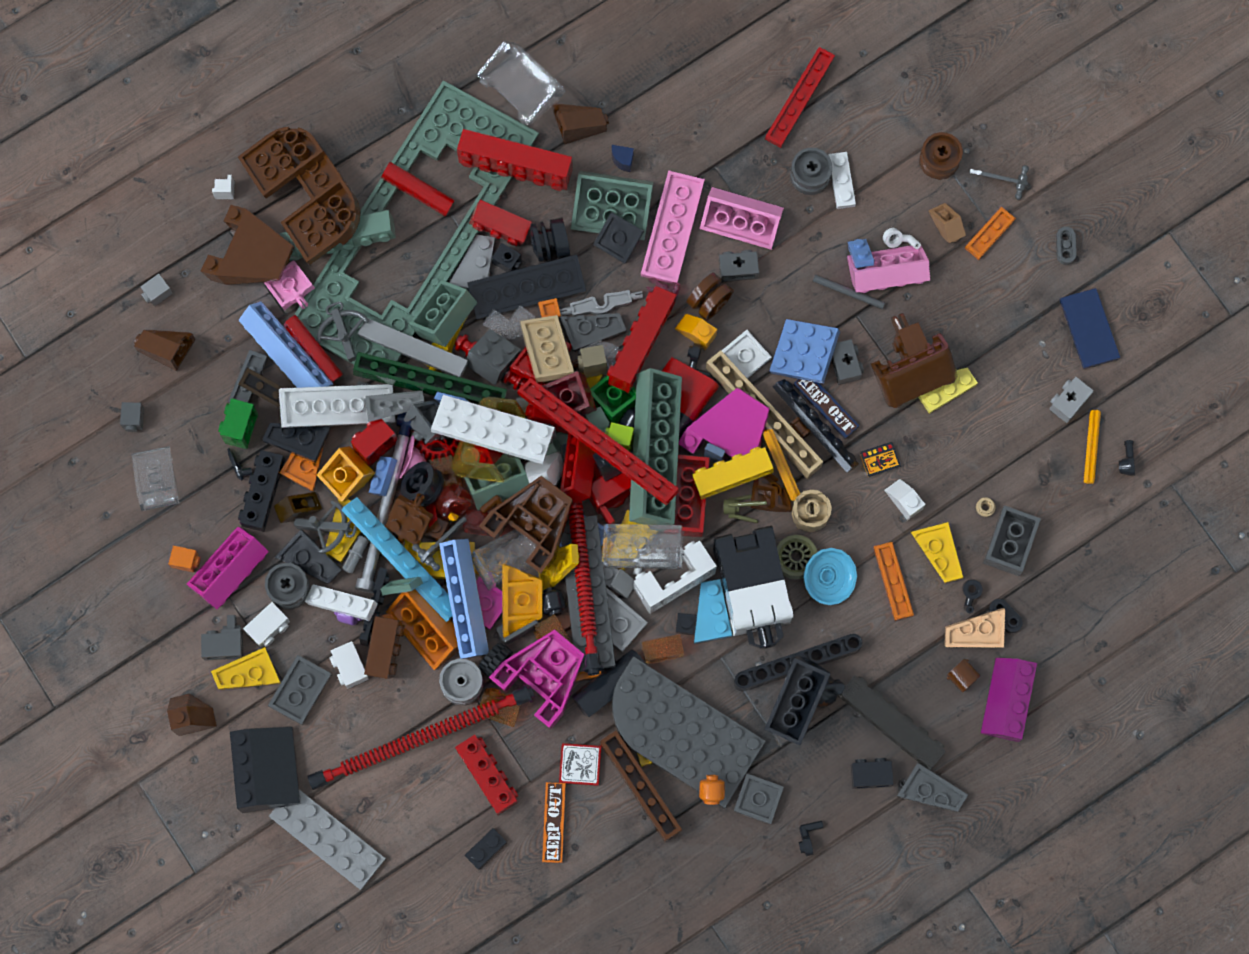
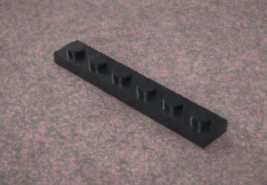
[773,379,859,472]

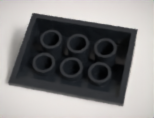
[230,727,301,813]

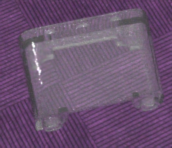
[476,41,566,125]

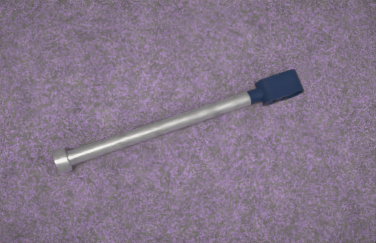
[355,391,424,593]

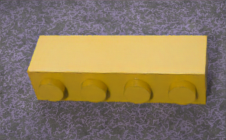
[692,447,774,500]

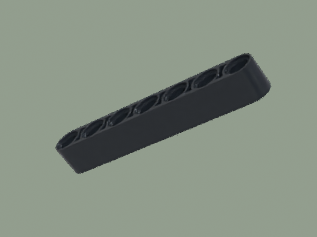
[734,634,863,692]

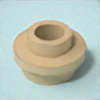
[976,498,995,517]

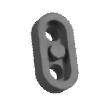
[1056,227,1076,265]

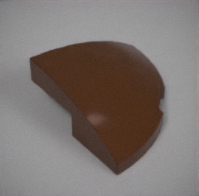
[751,473,792,512]

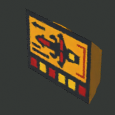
[860,442,901,477]

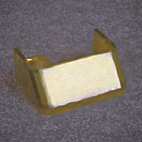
[451,397,526,482]

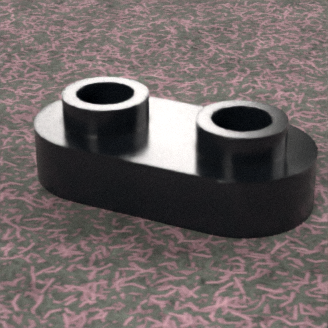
[989,599,1023,633]

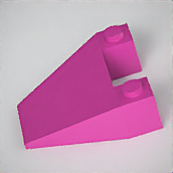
[678,388,770,485]
[489,630,585,729]

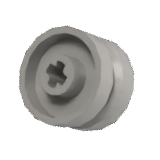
[439,659,484,705]

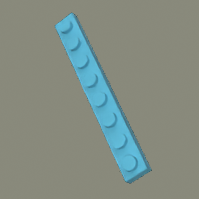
[342,497,453,622]

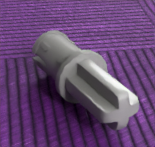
[343,535,369,573]

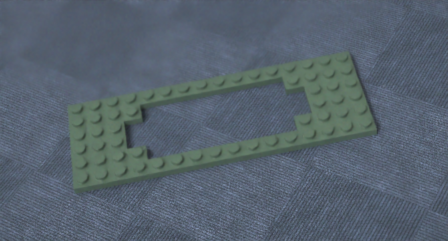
[294,81,539,365]

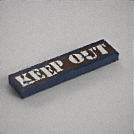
[793,379,859,439]

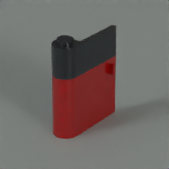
[662,357,719,440]

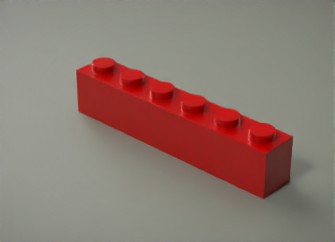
[607,286,677,393]

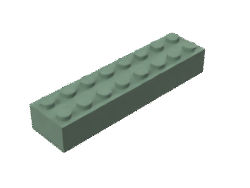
[629,368,682,529]

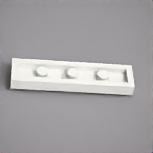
[305,584,378,621]

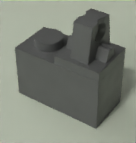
[201,615,243,661]

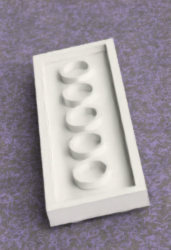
[279,384,395,428]
[431,395,555,464]

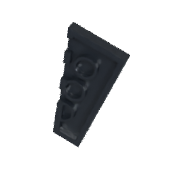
[359,567,390,647]

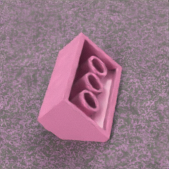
[700,187,784,250]
[847,245,930,293]

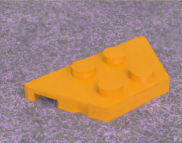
[502,564,542,638]

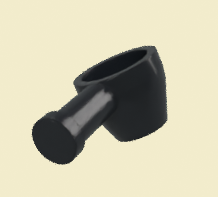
[1119,440,1135,476]

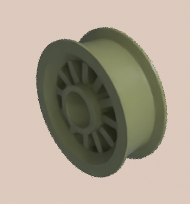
[777,535,817,579]

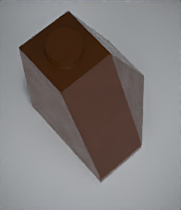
[553,103,609,145]
[134,330,196,371]
[167,694,217,736]

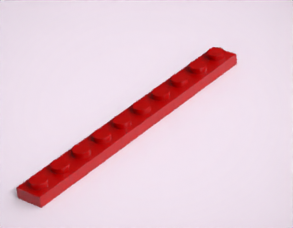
[518,378,679,505]

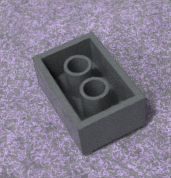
[983,505,1041,576]

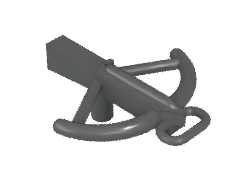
[317,301,369,362]
[294,500,357,554]

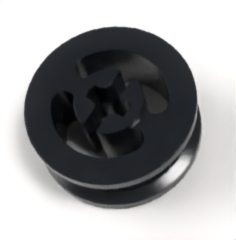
[401,462,444,507]

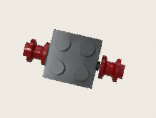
[454,329,527,391]

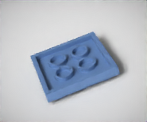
[770,319,840,384]

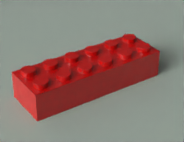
[457,129,573,191]

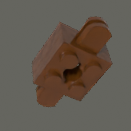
[891,313,928,360]

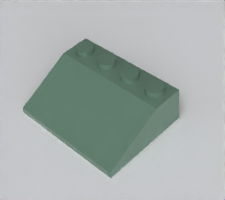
[571,171,654,240]

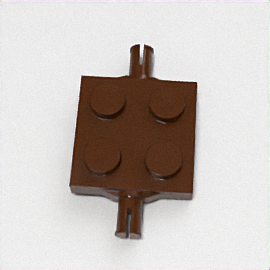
[385,493,433,545]

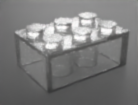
[471,529,536,590]

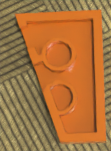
[280,446,324,492]

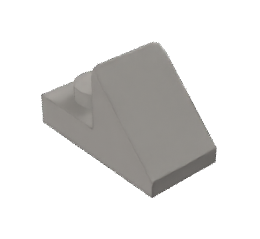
[603,562,635,599]

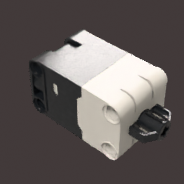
[713,525,793,649]

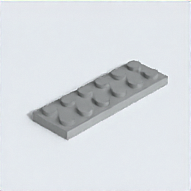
[269,790,386,890]

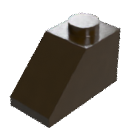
[274,492,322,523]

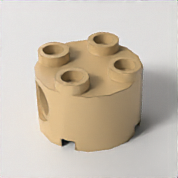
[792,490,832,532]

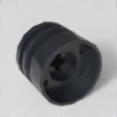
[530,217,570,262]

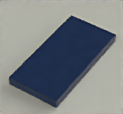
[1060,288,1120,369]

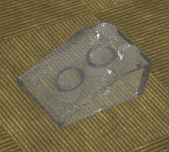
[132,446,180,511]

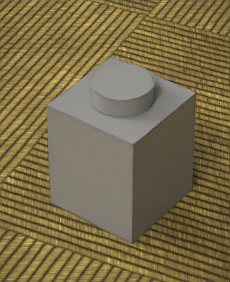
[141,274,173,307]

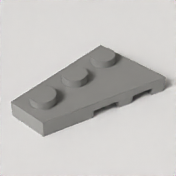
[450,235,495,290]
[365,391,424,422]

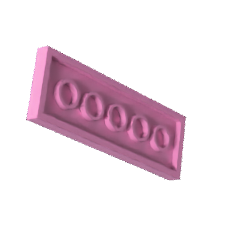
[641,171,705,285]

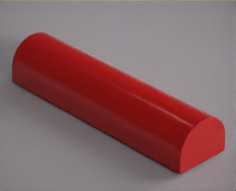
[381,162,455,216]
[284,315,343,383]

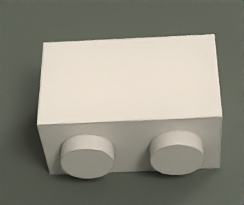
[243,602,290,648]
[329,641,369,689]

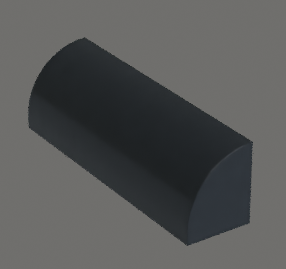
[571,649,647,717]

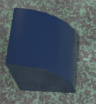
[612,145,634,172]

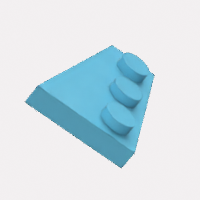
[694,579,732,644]

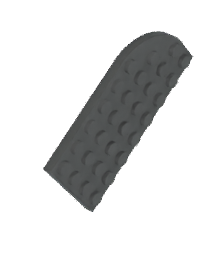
[612,657,765,808]

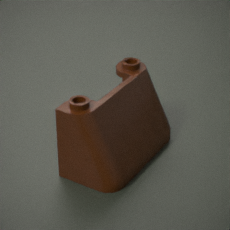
[870,333,958,408]

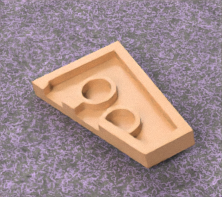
[945,608,1005,647]

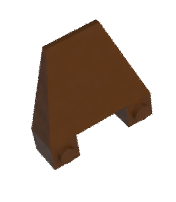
[201,205,295,285]
[479,476,573,574]

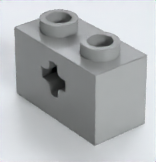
[1049,377,1094,423]

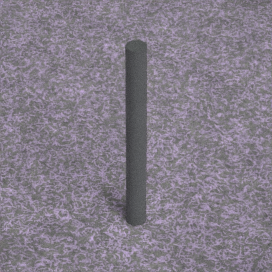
[813,275,885,309]

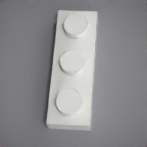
[828,152,856,209]

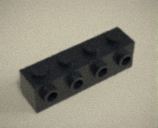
[238,450,285,532]

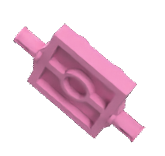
[264,260,315,311]

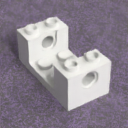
[633,541,717,614]

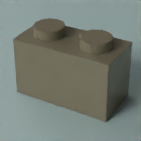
[577,345,607,378]

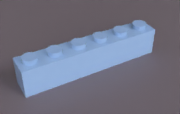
[239,301,333,388]
[439,539,489,659]

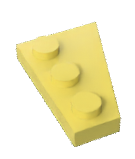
[918,368,978,414]

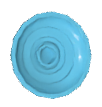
[804,548,857,605]

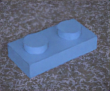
[848,239,874,268]
[369,456,397,496]

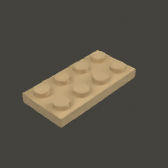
[520,315,574,383]

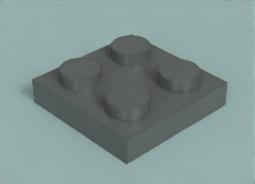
[733,774,784,825]

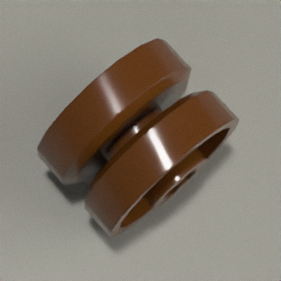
[919,132,963,180]
[686,272,734,321]

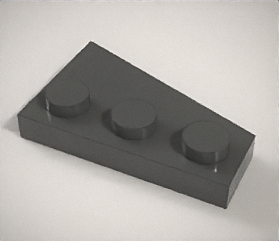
[896,763,968,812]

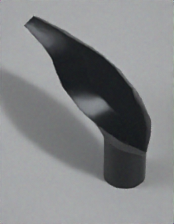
[227,448,252,481]

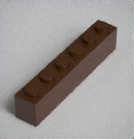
[600,731,682,843]

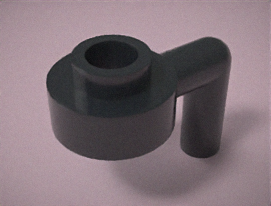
[687,343,711,377]
[962,579,983,614]
[799,820,823,856]

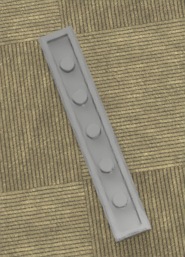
[358,318,469,378]

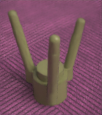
[724,494,767,523]

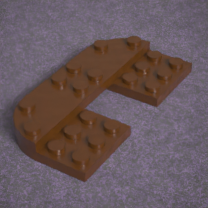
[238,127,360,265]

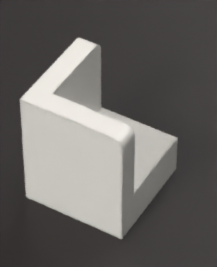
[212,175,235,199]

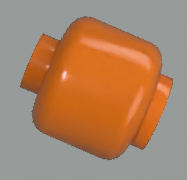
[699,775,725,805]

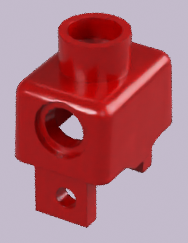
[589,464,631,528]

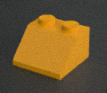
[317,446,375,502]

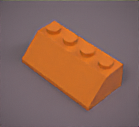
[386,589,459,670]

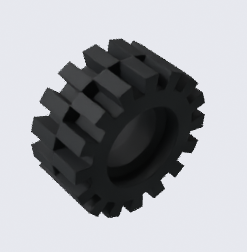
[478,641,513,677]

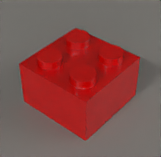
[351,419,397,467]

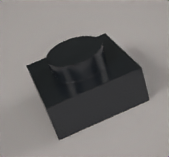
[676,613,697,635]

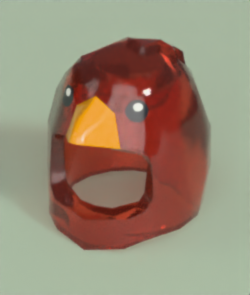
[435,482,474,521]

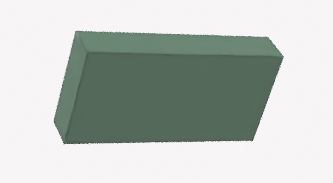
[380,577,423,595]

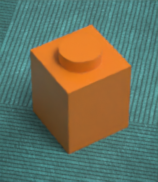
[168,546,200,573]

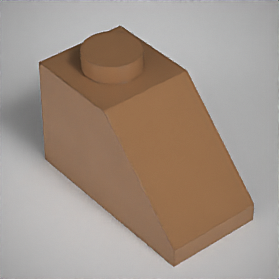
[929,203,966,243]

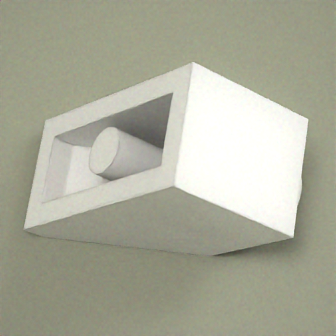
[884,479,925,521]

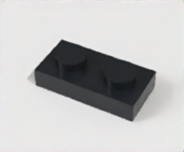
[464,828,507,870]

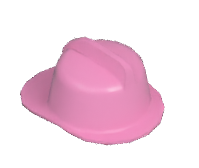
[399,435,426,479]

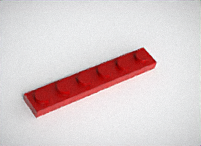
[765,47,835,148]

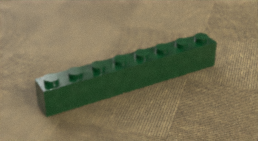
[353,352,507,412]

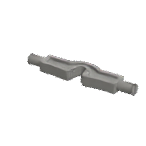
[559,290,643,317]

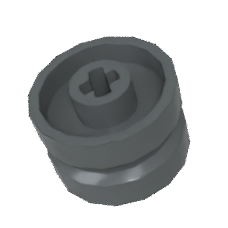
[790,148,832,195]
[265,563,310,610]

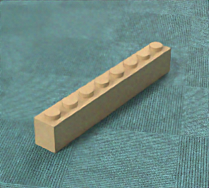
[706,350,823,479]

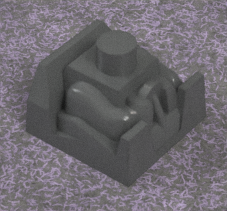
[404,400,448,444]

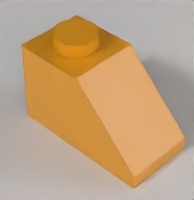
[675,314,717,351]

